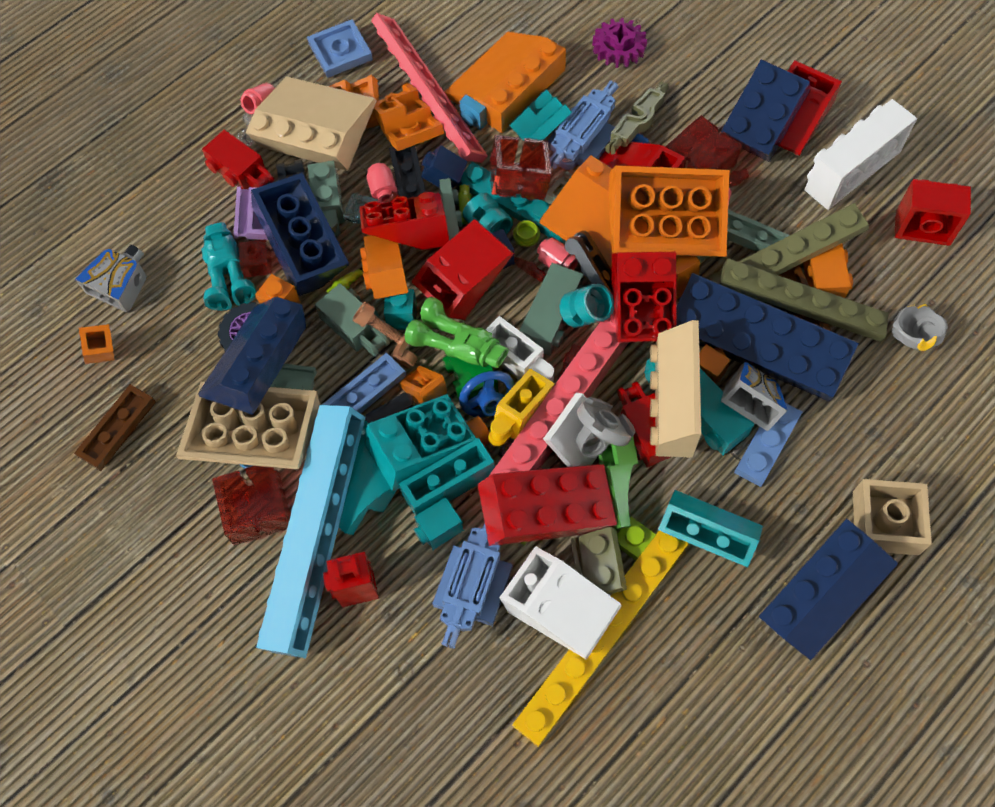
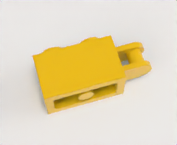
[488,369,555,446]

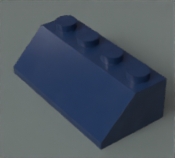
[251,173,349,296]
[198,297,306,415]
[758,518,898,660]

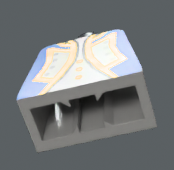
[75,244,147,313]
[721,362,787,431]

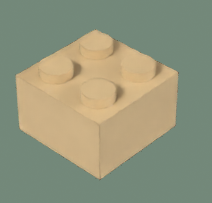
[853,479,932,555]

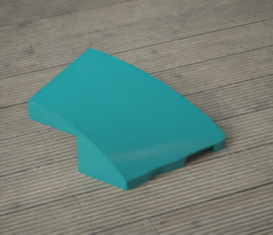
[509,89,572,150]
[338,436,397,535]

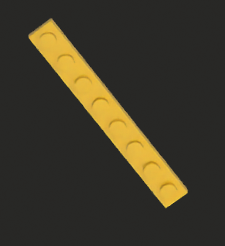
[512,531,689,748]

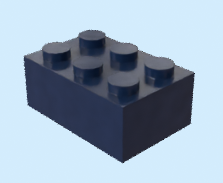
[721,59,810,162]

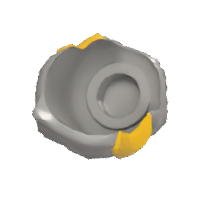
[892,304,948,351]

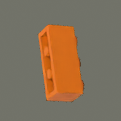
[360,235,408,299]

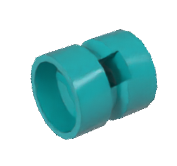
[462,192,513,235]
[559,284,614,328]

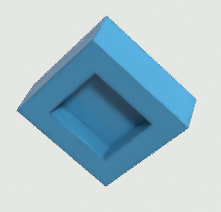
[460,95,487,130]

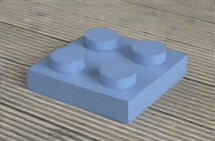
[307,20,373,78]

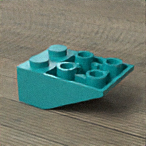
[365,394,476,491]

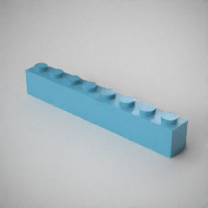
[256,405,366,659]

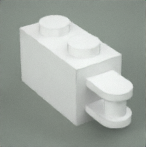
[486,316,554,382]

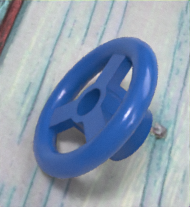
[459,371,515,417]

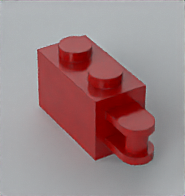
[202,129,274,189]
[617,381,671,468]
[323,552,379,608]

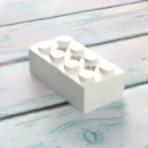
[805,99,917,210]

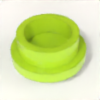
[513,220,540,247]

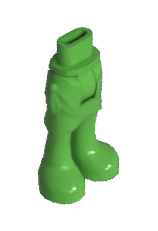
[405,297,509,368]

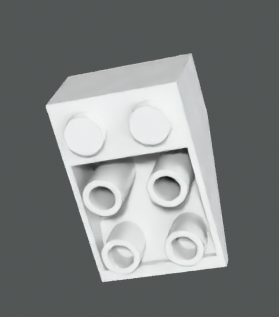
[499,546,621,660]

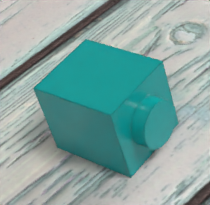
[384,289,417,330]
[413,497,464,550]

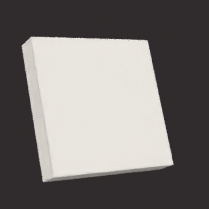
[543,393,598,467]

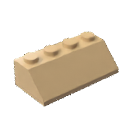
[650,320,701,458]

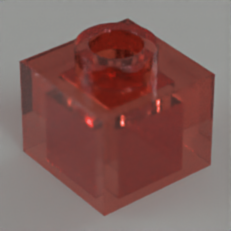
[239,239,272,277]

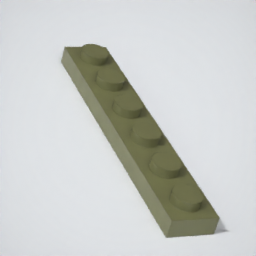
[706,203,869,284]
[719,258,889,342]

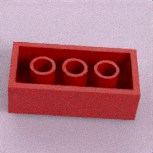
[478,464,617,546]

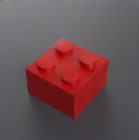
[894,179,971,246]

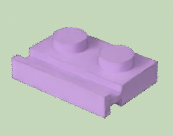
[234,187,268,240]

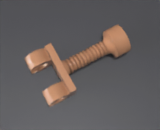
[352,302,418,369]

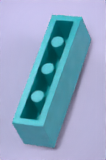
[644,358,754,456]

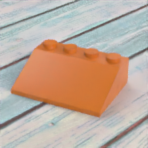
[445,31,566,133]
[539,155,612,270]
[609,166,730,257]

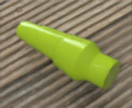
[458,185,472,225]
[327,269,363,293]

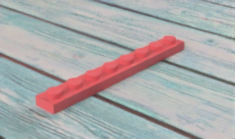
[371,13,488,163]

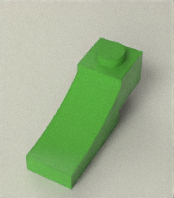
[598,436,638,530]

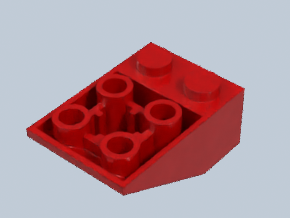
[779,60,842,156]
[598,141,685,169]
[359,192,449,250]
[412,219,514,320]
[612,251,676,342]

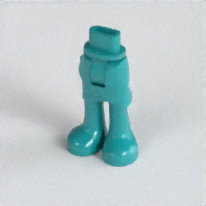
[201,222,257,311]

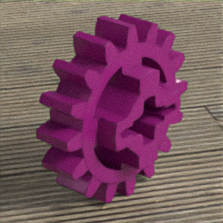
[592,18,647,68]

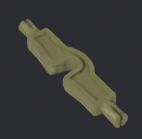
[605,81,669,155]

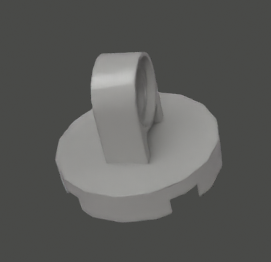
[576,397,635,458]

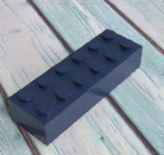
[676,273,859,402]

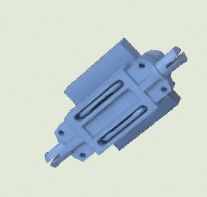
[546,81,618,170]
[432,523,513,649]

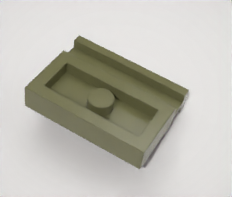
[571,527,627,595]

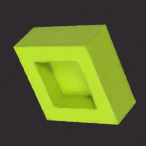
[617,517,656,560]

